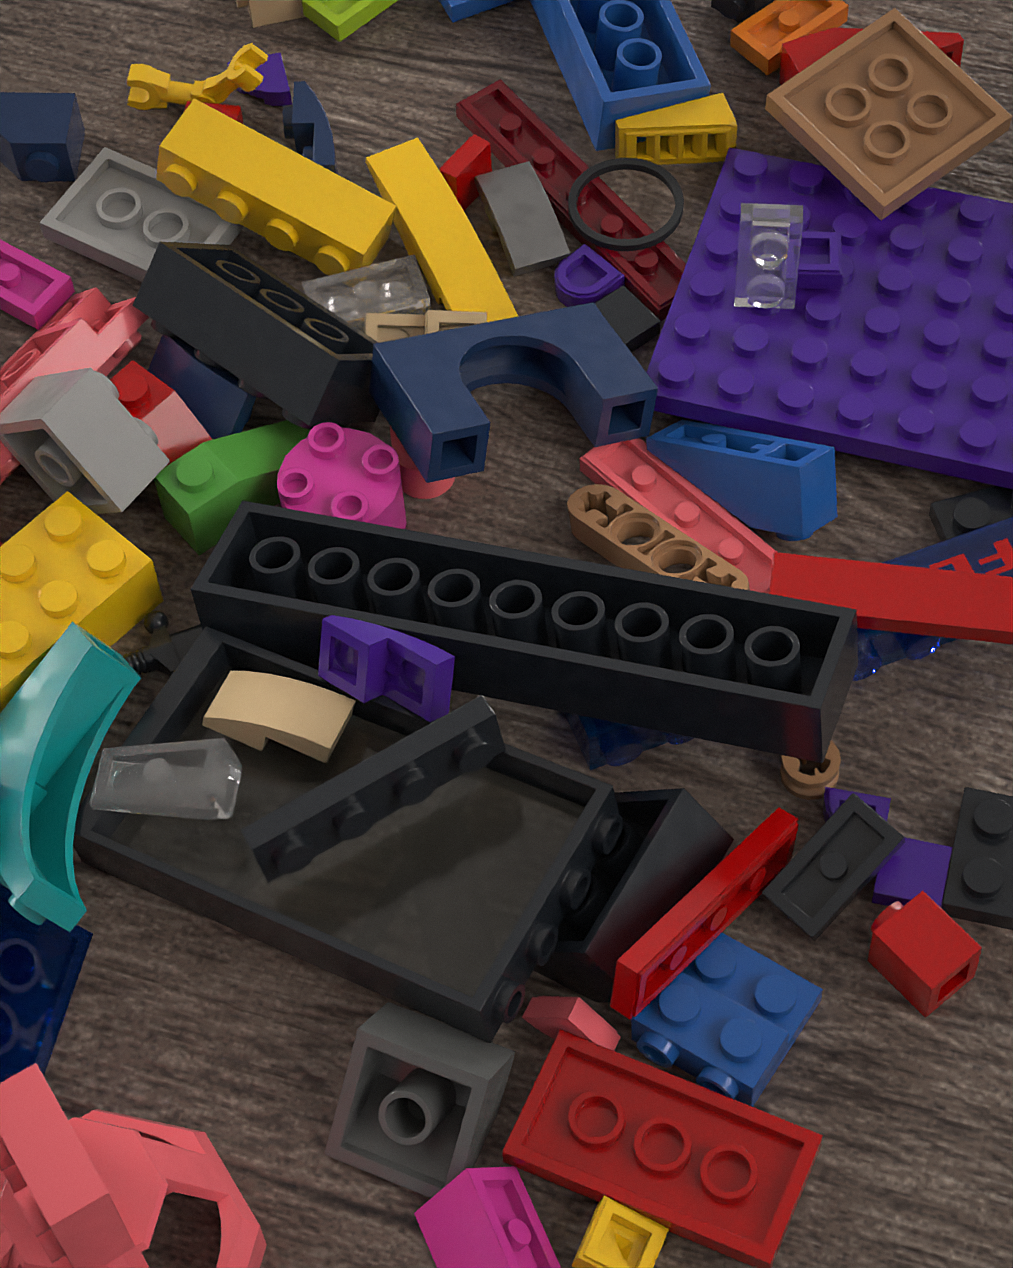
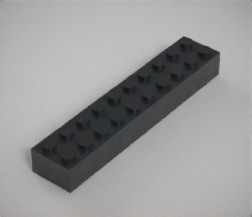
[190,501,858,763]

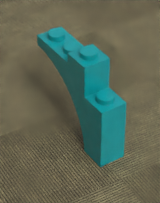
[0,621,141,932]

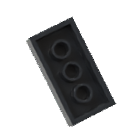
[132,242,380,429]

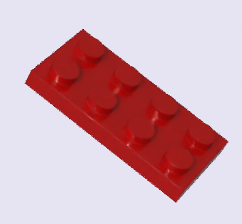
[502,1029,823,1268]

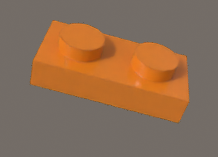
[730,0,849,76]

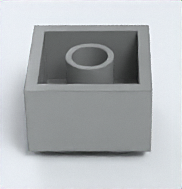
[0,367,170,514]

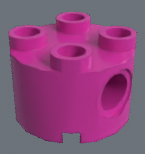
[277,422,407,529]

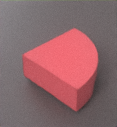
[522,996,621,1051]

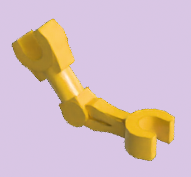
[127,43,268,110]

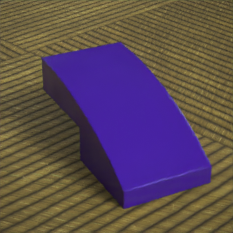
[318,615,455,722]

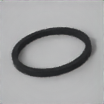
[568,158,684,251]

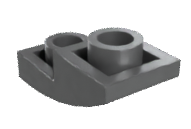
[474,161,570,277]

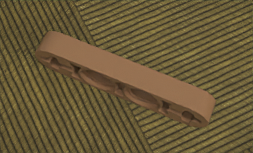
[567,484,750,590]

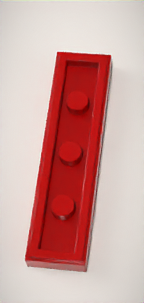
[769,552,1013,645]
[610,807,799,1019]

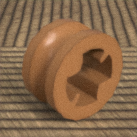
[780,740,841,800]

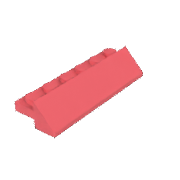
[0,287,149,485]

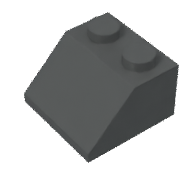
[324,1002,516,1198]

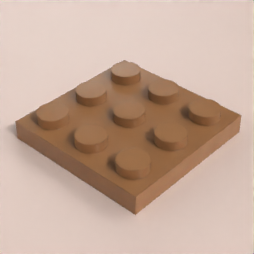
[765,8,1013,220]

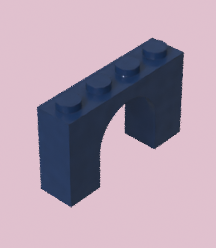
[369,302,658,483]

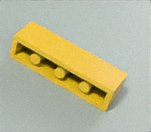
[156,98,396,287]

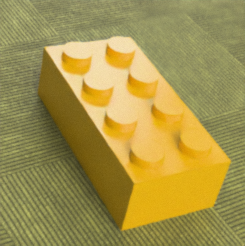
[0,491,164,713]

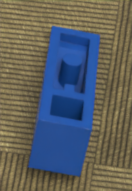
[646,419,838,541]

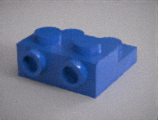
[631,933,823,1107]

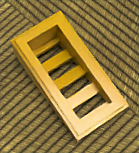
[615,93,737,165]

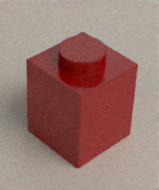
[868,891,982,1018]

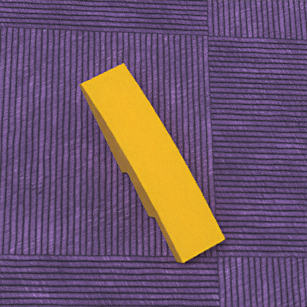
[365,138,518,322]

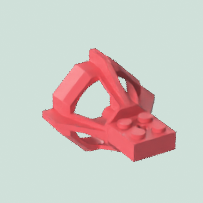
[0,1063,267,1268]

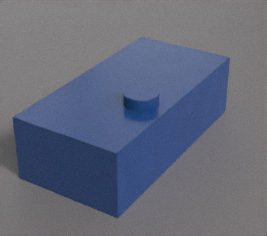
[530,0,711,151]

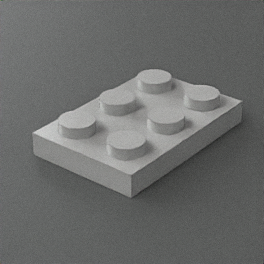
[39,147,244,282]

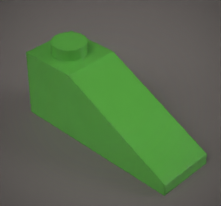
[154,420,311,556]

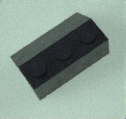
[533,788,734,1003]

